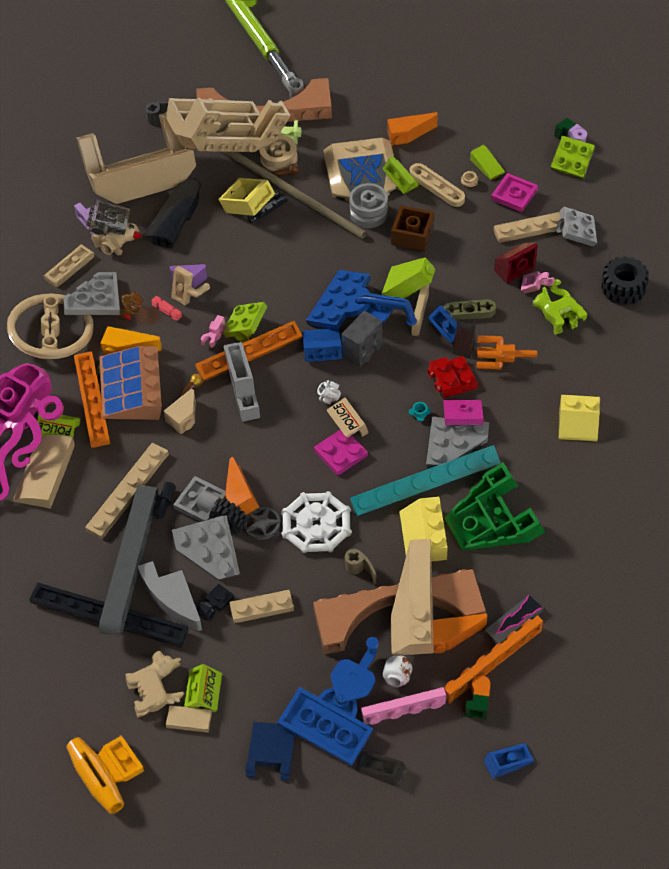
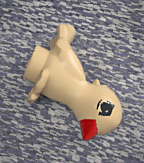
[91,223,141,256]

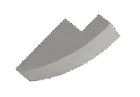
[224,342,260,422]
[137,561,202,631]

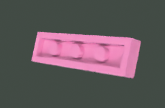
[361,687,446,724]

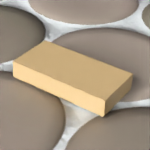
[166,705,212,733]

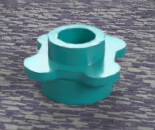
[409,402,431,422]

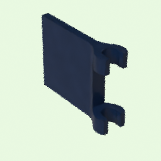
[245,722,295,781]

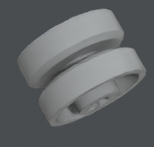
[349,183,388,228]

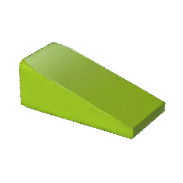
[470,145,505,180]

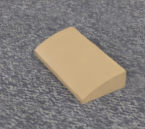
[13,435,75,509]

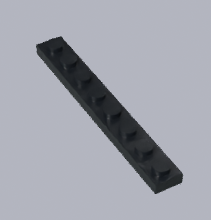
[29,583,189,647]

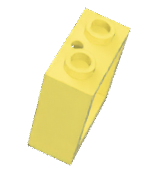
[219,178,275,216]

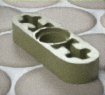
[444,299,496,320]

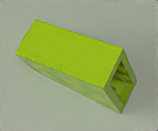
[382,257,436,298]

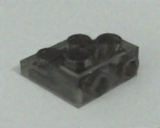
[86,199,130,236]

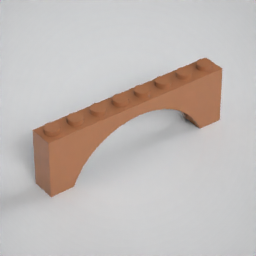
[196,78,332,122]
[313,569,486,655]

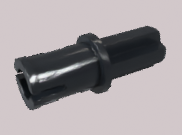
[153,482,176,519]

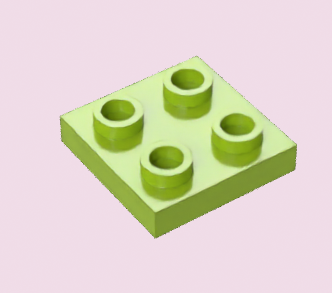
[551,136,595,179]
[223,302,267,342]

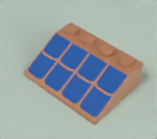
[100,346,162,420]

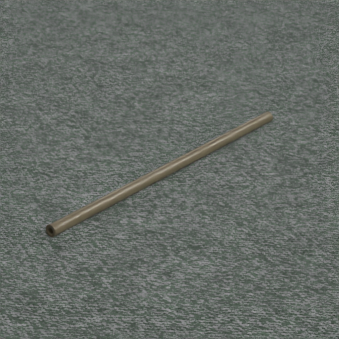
[222,152,366,239]

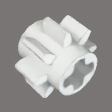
[317,380,341,405]

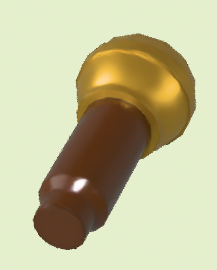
[180,374,203,396]

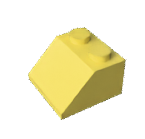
[559,395,600,442]

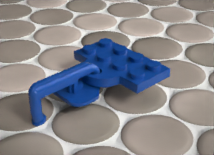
[306,270,417,330]
[277,637,379,767]

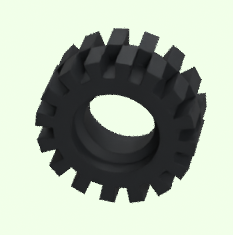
[209,499,248,535]

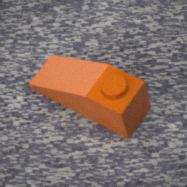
[387,112,438,146]
[225,457,259,515]
[433,613,487,653]

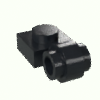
[196,584,234,620]

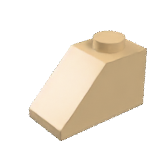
[164,389,196,434]

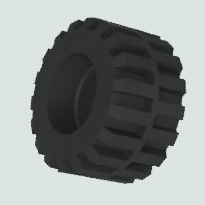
[601,256,649,305]

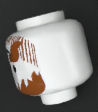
[383,655,412,687]

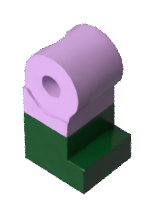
[554,117,587,142]

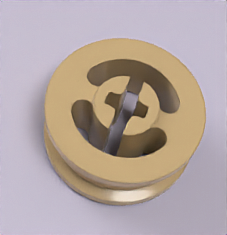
[259,134,298,172]

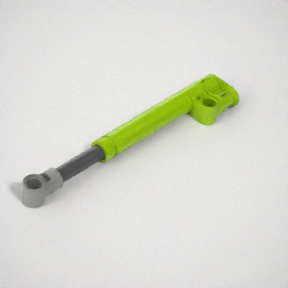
[225,0,304,98]

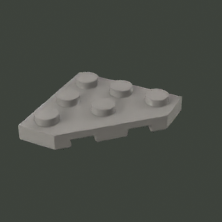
[64,272,120,315]
[426,417,489,468]
[172,515,240,579]

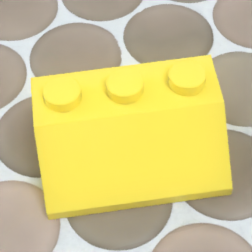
[400,497,448,562]

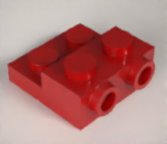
[427,356,478,399]

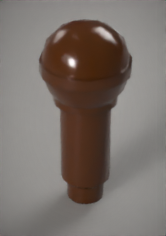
[273,163,300,177]

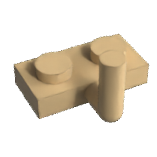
[171,266,210,305]

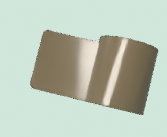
[345,549,376,585]

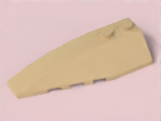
[391,539,434,656]

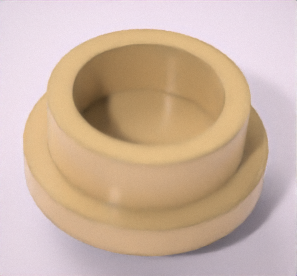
[461,171,478,187]

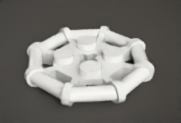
[281,491,352,554]

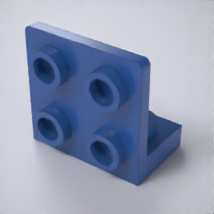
[303,329,342,362]

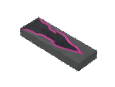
[484,594,544,644]

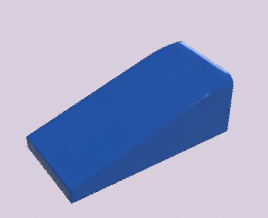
[428,305,465,344]
[484,743,534,778]

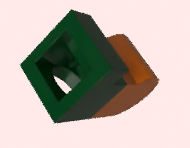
[465,675,490,719]

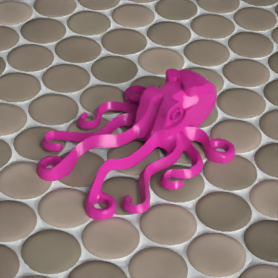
[0,363,64,500]

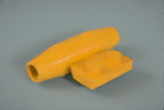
[66,735,144,814]

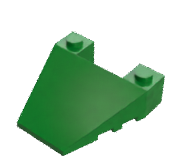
[445,462,545,550]

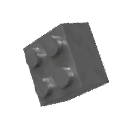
[342,311,383,367]

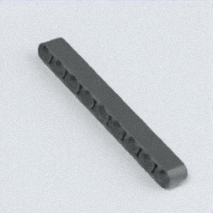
[99,485,159,636]

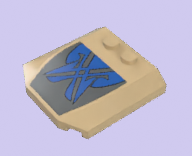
[324,138,400,201]

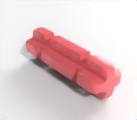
[151,296,182,321]

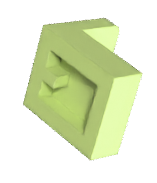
[280,120,301,144]

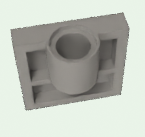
[556,206,597,247]
[173,476,227,522]

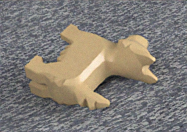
[125,651,184,718]

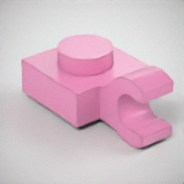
[521,271,554,294]
[201,315,225,348]

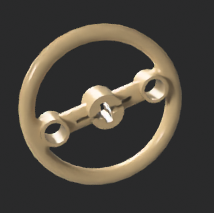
[7,293,93,359]

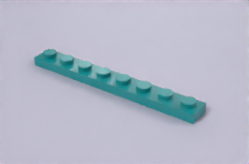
[350,445,501,517]

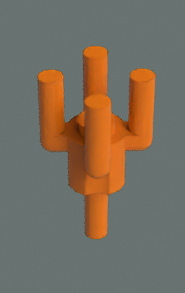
[476,335,537,370]

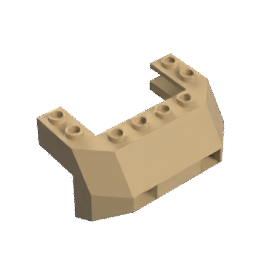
[166,98,291,152]
[77,113,196,204]

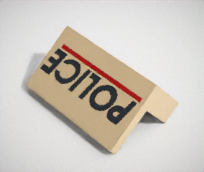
[327,398,369,438]

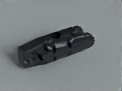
[247,189,288,223]

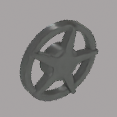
[244,507,281,540]

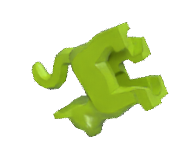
[532,279,588,335]

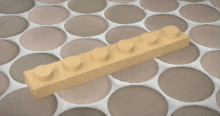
[85,443,169,540]

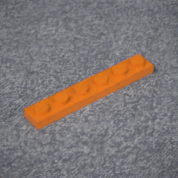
[195,321,302,382]
[74,351,110,448]
[444,615,543,704]

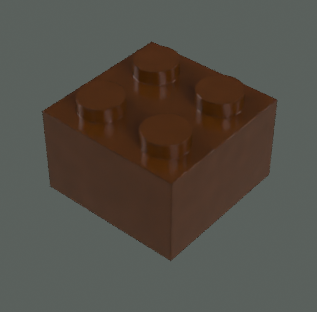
[391,205,435,252]

